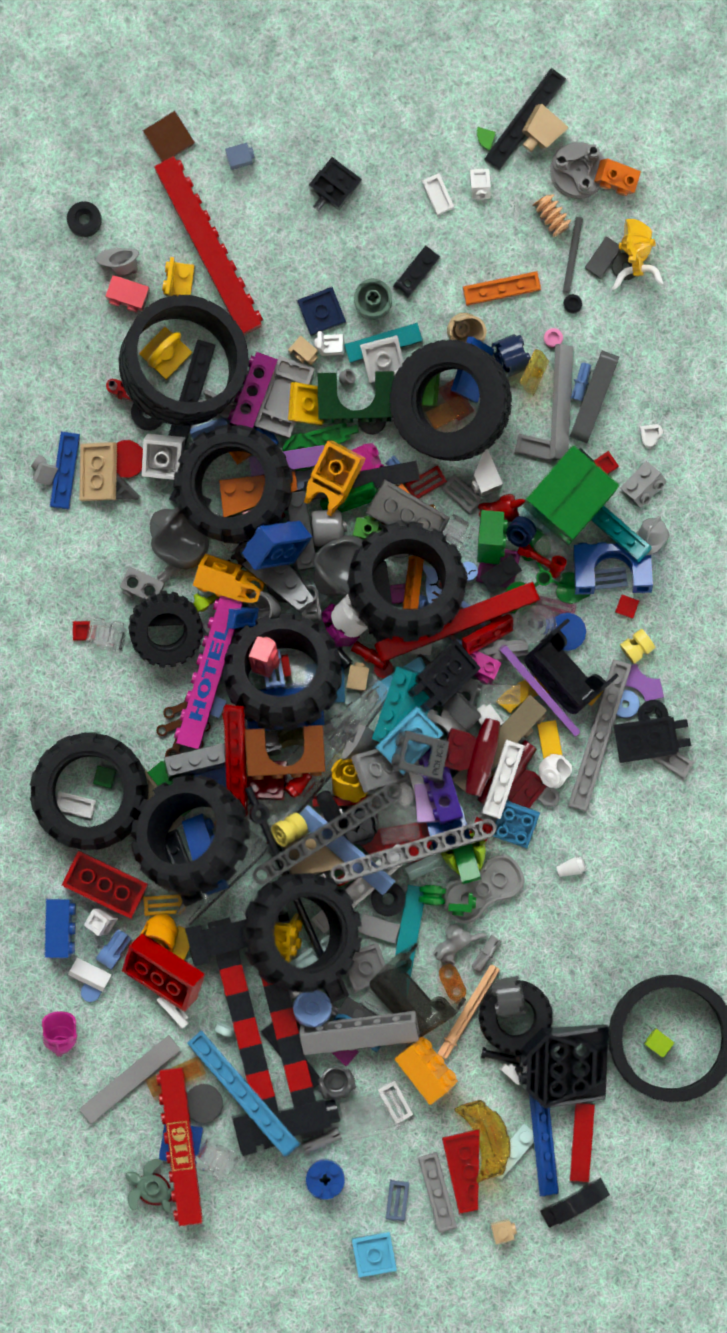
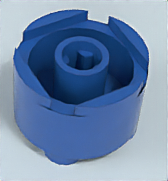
[306,1159,345,1200]

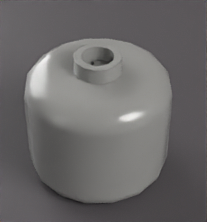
[311,509,347,547]

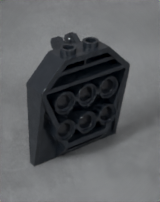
[515,1024,609,1108]

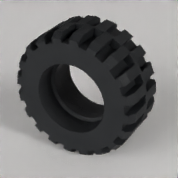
[128,591,203,668]
[479,980,553,1054]

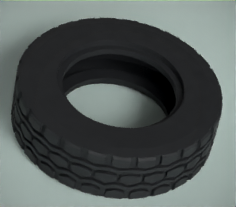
[390,339,512,461]

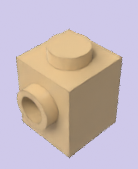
[490,1219,517,1244]

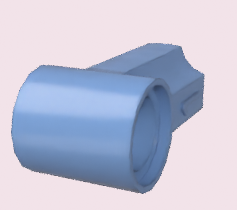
[96,929,132,970]

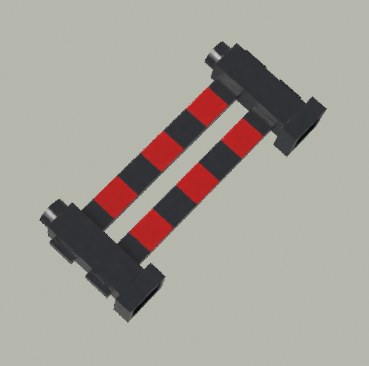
[185,911,340,1156]

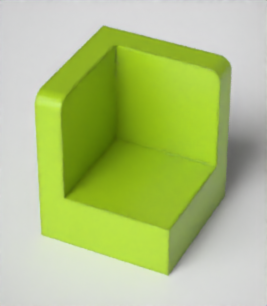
[644,1028,675,1057]

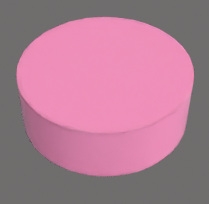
[544,328,563,348]

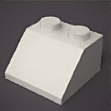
[471,449,503,497]

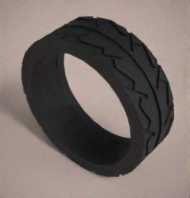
[118,295,249,426]
[608,974,727,1102]

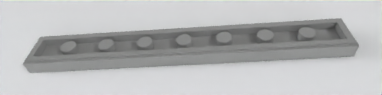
[568,659,632,812]

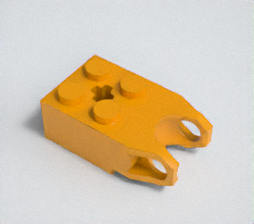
[304,441,366,516]
[192,553,265,603]

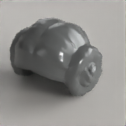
[318,1066,356,1100]

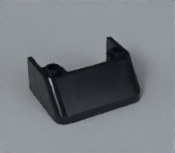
[524,618,619,714]

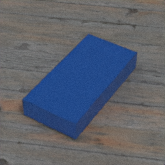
[227,607,259,629]

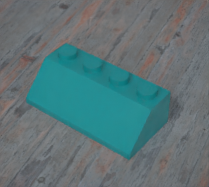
[372,666,429,742]

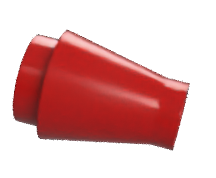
[284,773,312,799]

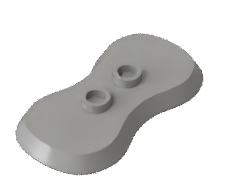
[442,855,524,923]

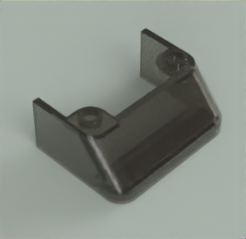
[370,942,466,1037]

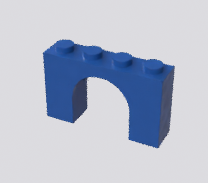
[573,542,653,594]

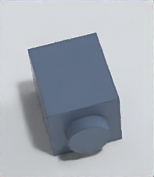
[225,143,255,170]

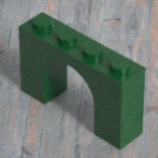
[317,371,394,424]

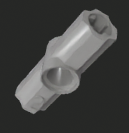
[478,639,529,660]

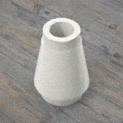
[556,856,586,877]

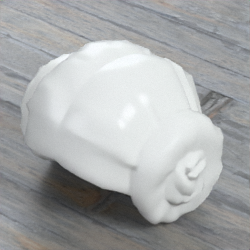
[539,754,572,788]

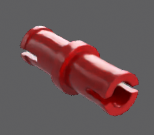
[351,641,390,671]

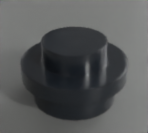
[563,294,582,314]

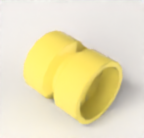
[620,629,656,664]
[271,813,308,847]

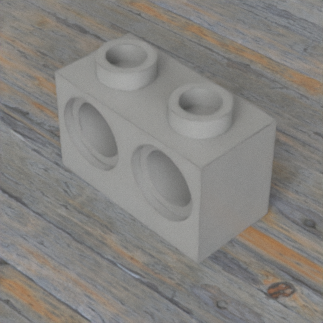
[120,566,165,601]

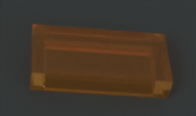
[426,395,468,429]

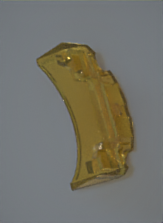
[454,1100,511,1183]

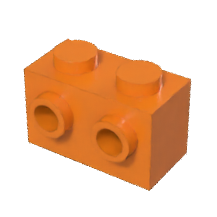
[594,158,641,196]

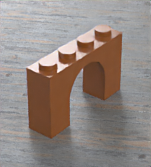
[245,725,326,780]

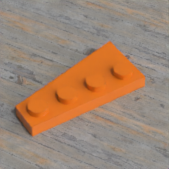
[219,471,298,517]

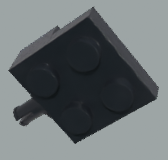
[309,157,362,211]

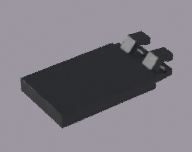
[407,639,481,712]
[613,716,691,763]

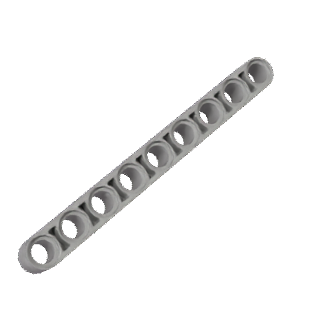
[330,819,496,884]

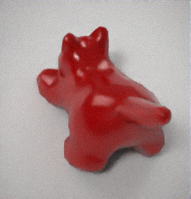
[478,494,525,522]

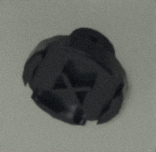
[341,808,379,845]

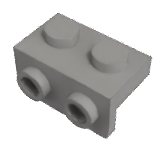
[620,461,667,508]

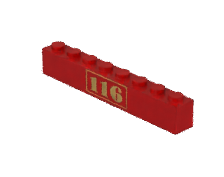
[156,1067,203,1226]

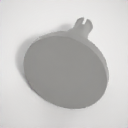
[550,142,605,199]

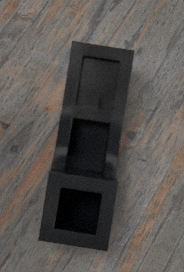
[540,1178,610,1228]

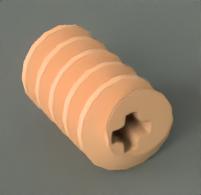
[532,194,571,237]

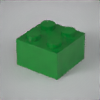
[477,510,507,564]

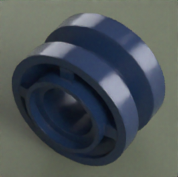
[506,516,537,547]

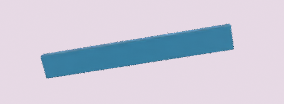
[187,1030,300,1157]

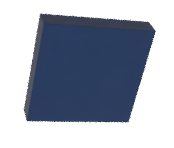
[297,287,346,336]

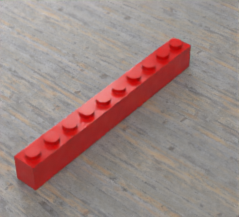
[154,156,263,336]

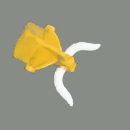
[612,219,663,290]

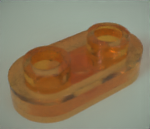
[439,964,466,1001]

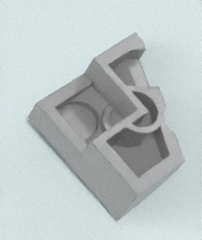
[342,725,380,760]

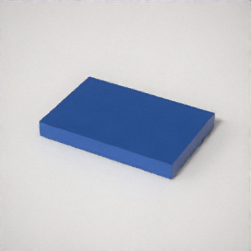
[451,336,495,403]

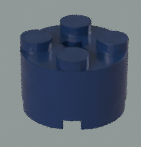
[492,334,532,378]

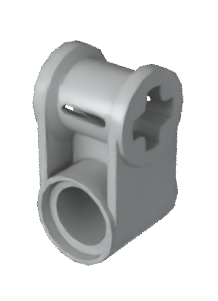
[302,585,322,621]

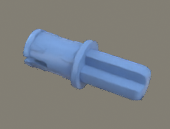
[571,362,591,401]

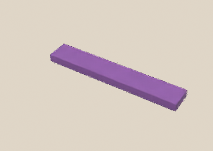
[499,644,580,737]

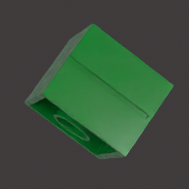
[523,445,619,546]

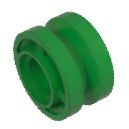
[418,885,447,906]

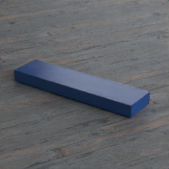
[50,431,80,510]

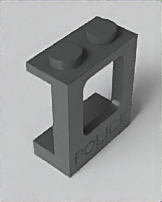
[391,730,449,781]

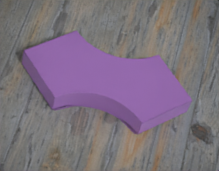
[625,664,664,701]

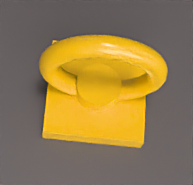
[139,326,193,380]

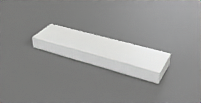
[481,740,525,819]

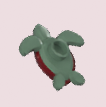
[125,1158,174,1213]

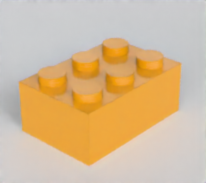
[394,1035,458,1105]

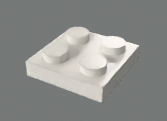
[360,335,404,383]

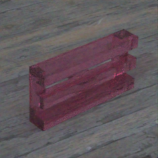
[535,596,577,619]

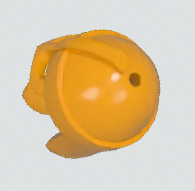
[140,914,178,952]

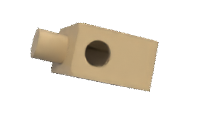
[522,104,569,152]

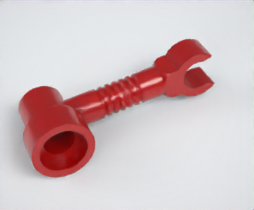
[517,545,567,578]

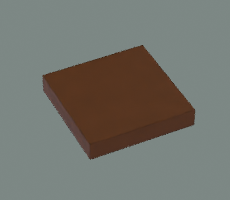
[143,111,195,162]

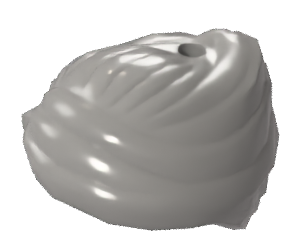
[246,591,281,619]

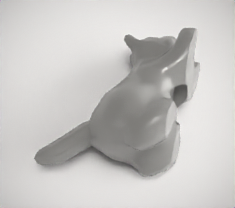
[433,924,487,965]

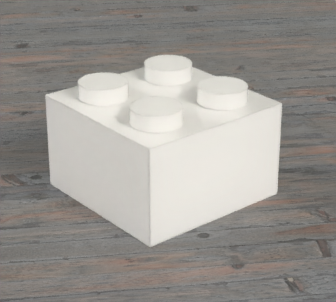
[142,433,185,480]

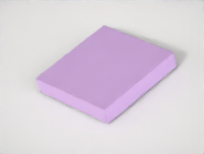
[414,782,450,824]

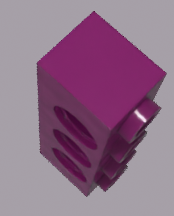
[228,351,278,428]

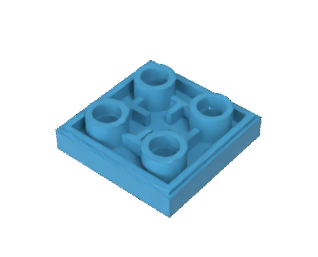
[493,801,540,848]

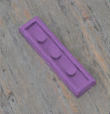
[249,445,325,476]

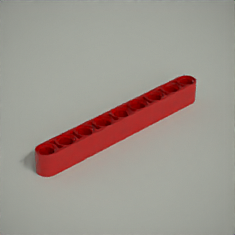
[374,582,540,663]

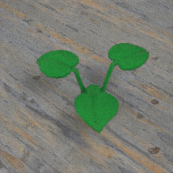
[505,530,590,614]

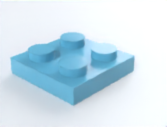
[352,1231,397,1278]

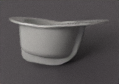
[96,248,139,275]
[636,516,669,555]

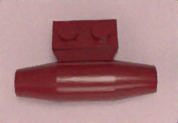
[444,718,500,797]
[477,740,547,808]

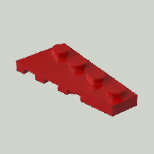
[442,1129,480,1214]

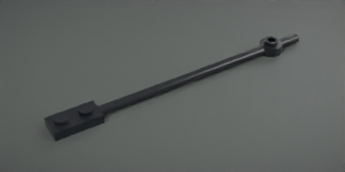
[245,786,349,1003]

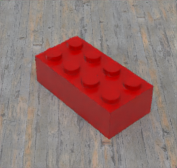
[61,851,149,919]
[122,933,205,1012]

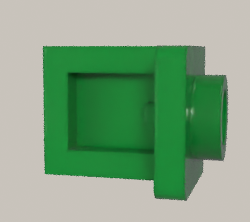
[448,893,476,916]

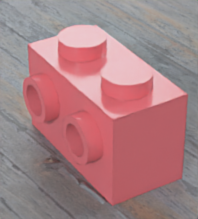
[105,275,150,313]
[249,636,280,678]

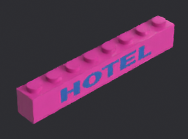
[174,596,243,750]

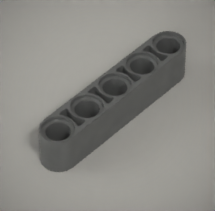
[569,350,619,443]
[414,654,482,731]

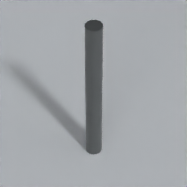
[563,217,583,293]

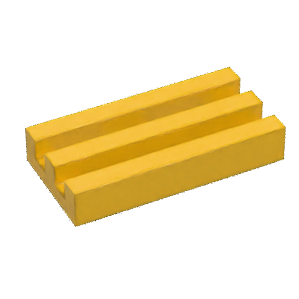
[143,894,183,916]

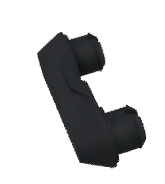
[317,790,343,827]

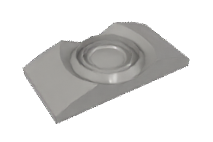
[254,356,315,439]

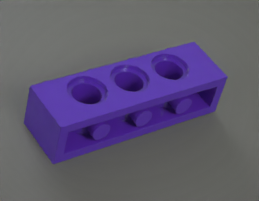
[418,747,463,825]

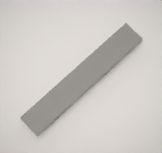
[550,344,573,460]
[79,1035,181,1124]

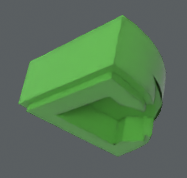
[477,127,496,151]

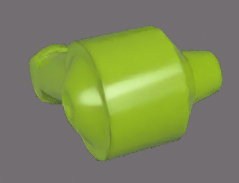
[193,593,220,612]

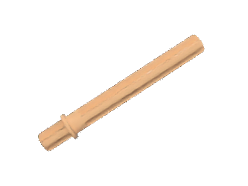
[438,965,500,1059]

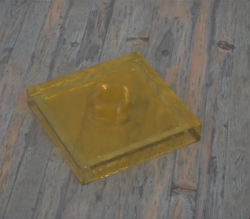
[520,349,549,395]

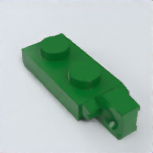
[305,423,359,445]

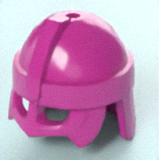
[42,1011,77,1057]

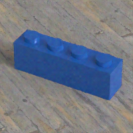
[182,813,229,896]

